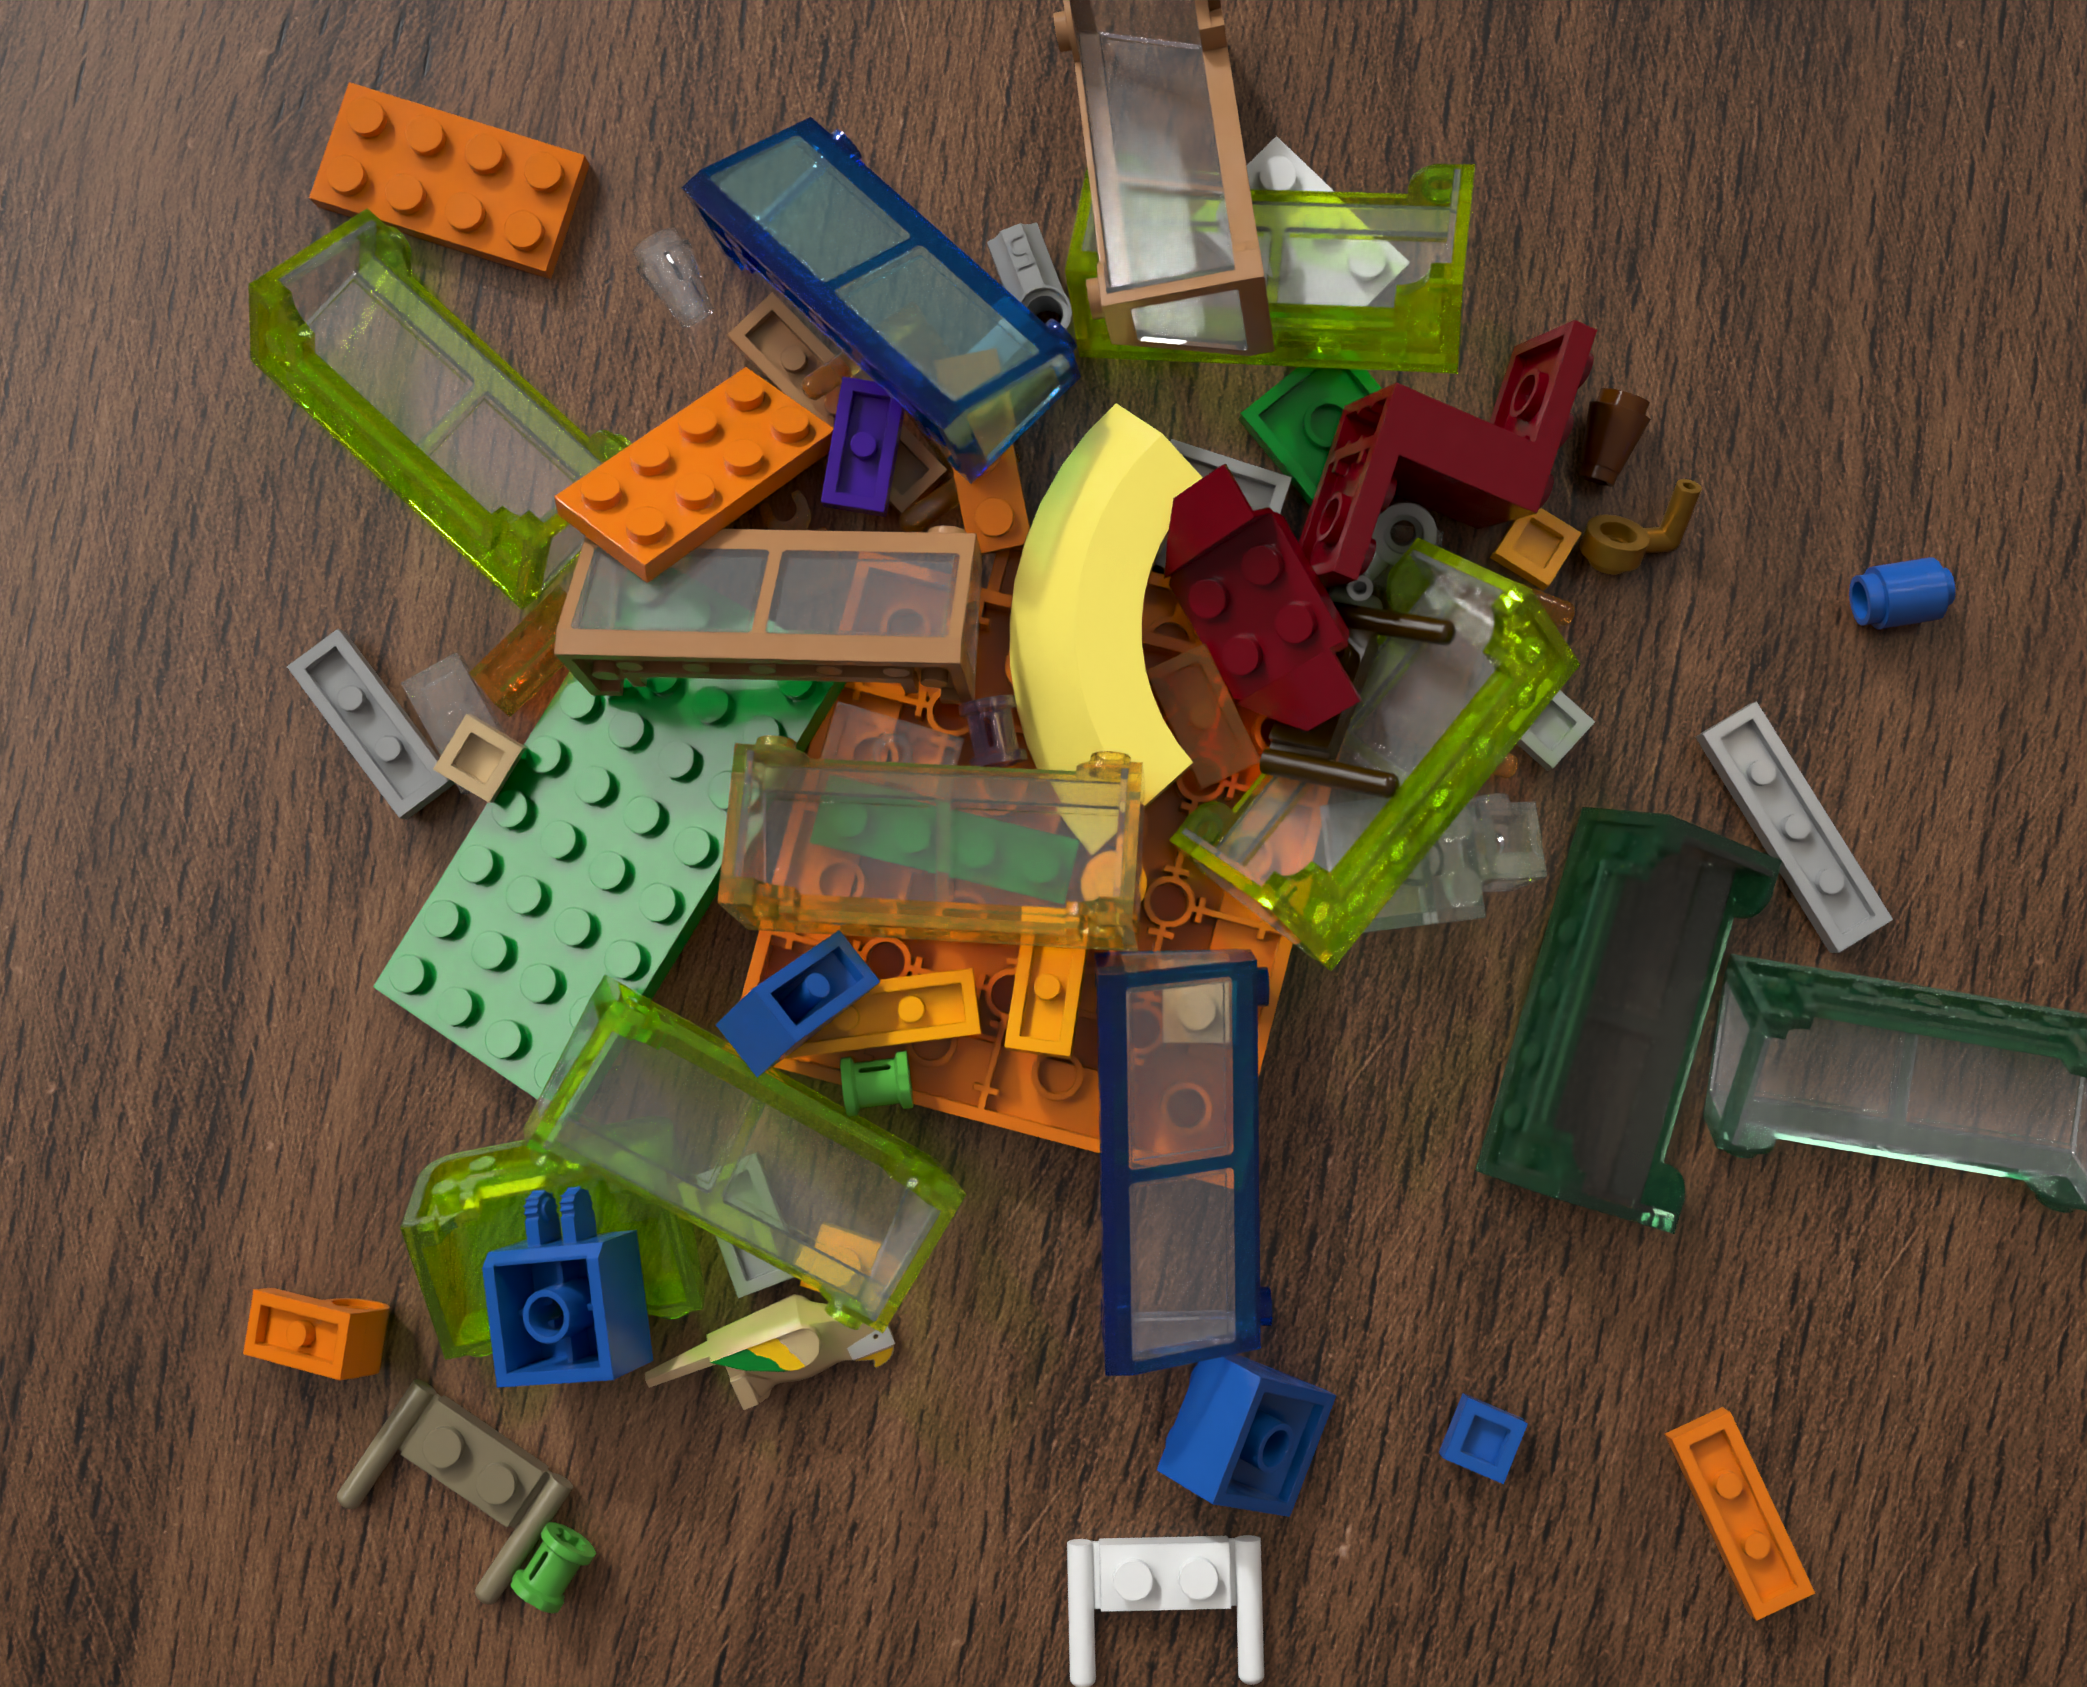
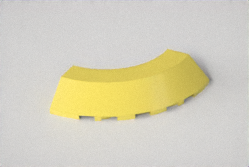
[1010,403,1203,856]

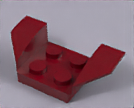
[1164,464,1362,731]

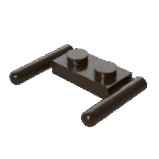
[1260,601,1456,799]

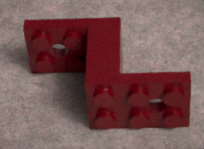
[1299,320,1597,589]

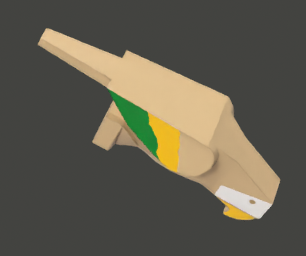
[645,1294,895,1410]

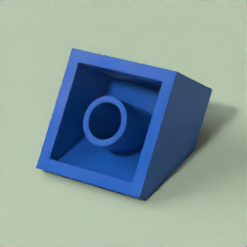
[1157,1347,1337,1517]

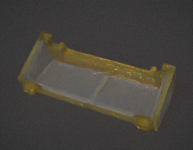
[717,735,1145,952]

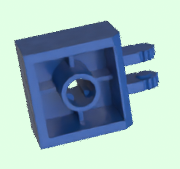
[482,1186,653,1388]

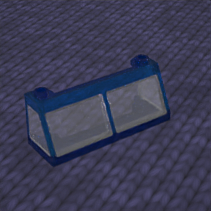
[1094,949,1272,1376]

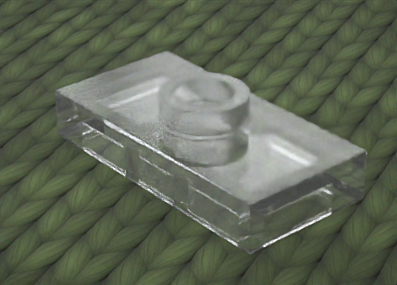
[401,652,506,795]
[819,701,964,803]

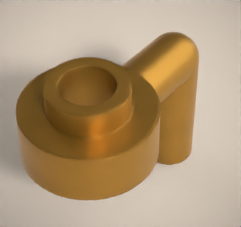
[1580,479,1702,575]

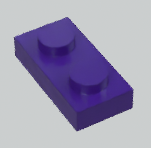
[821,376,908,517]

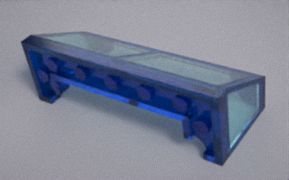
[682,117,1081,484]

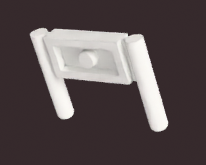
[1067,1535,1264,1687]

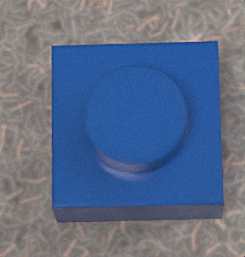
[1439,1393,1528,1484]

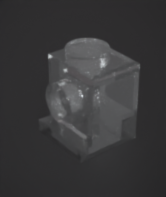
[1454,793,1547,893]

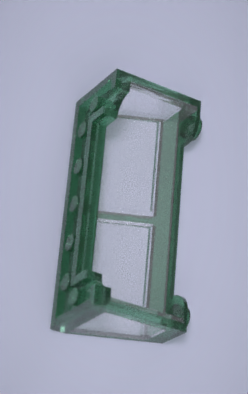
[1703,954,2087,1213]

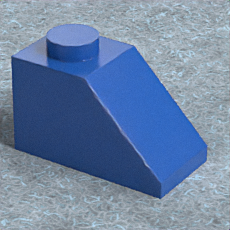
[716,930,880,1078]

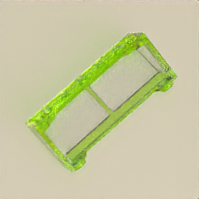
[1065,155,1475,374]
[248,208,632,610]
[1169,538,1581,971]
[523,974,967,1333]

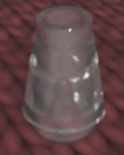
[632,227,714,328]

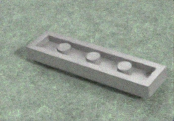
[1695,701,1893,953]

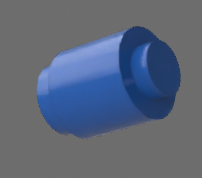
[1849,557,1955,629]

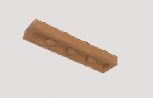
[727,292,948,518]

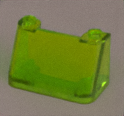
[400,1115,705,1360]

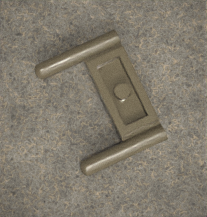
[337,1379,574,1605]

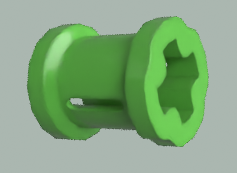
[840,1050,914,1117]
[510,1522,596,1613]

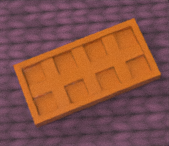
[309,82,590,279]
[554,367,833,583]

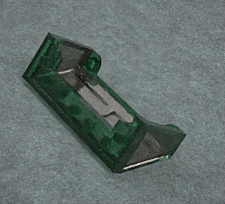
[1475,807,1782,1234]

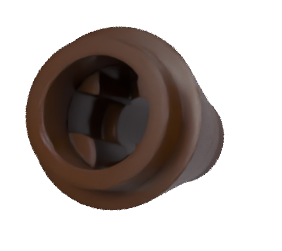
[1577,388,1651,487]

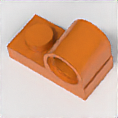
[243,1288,390,1380]

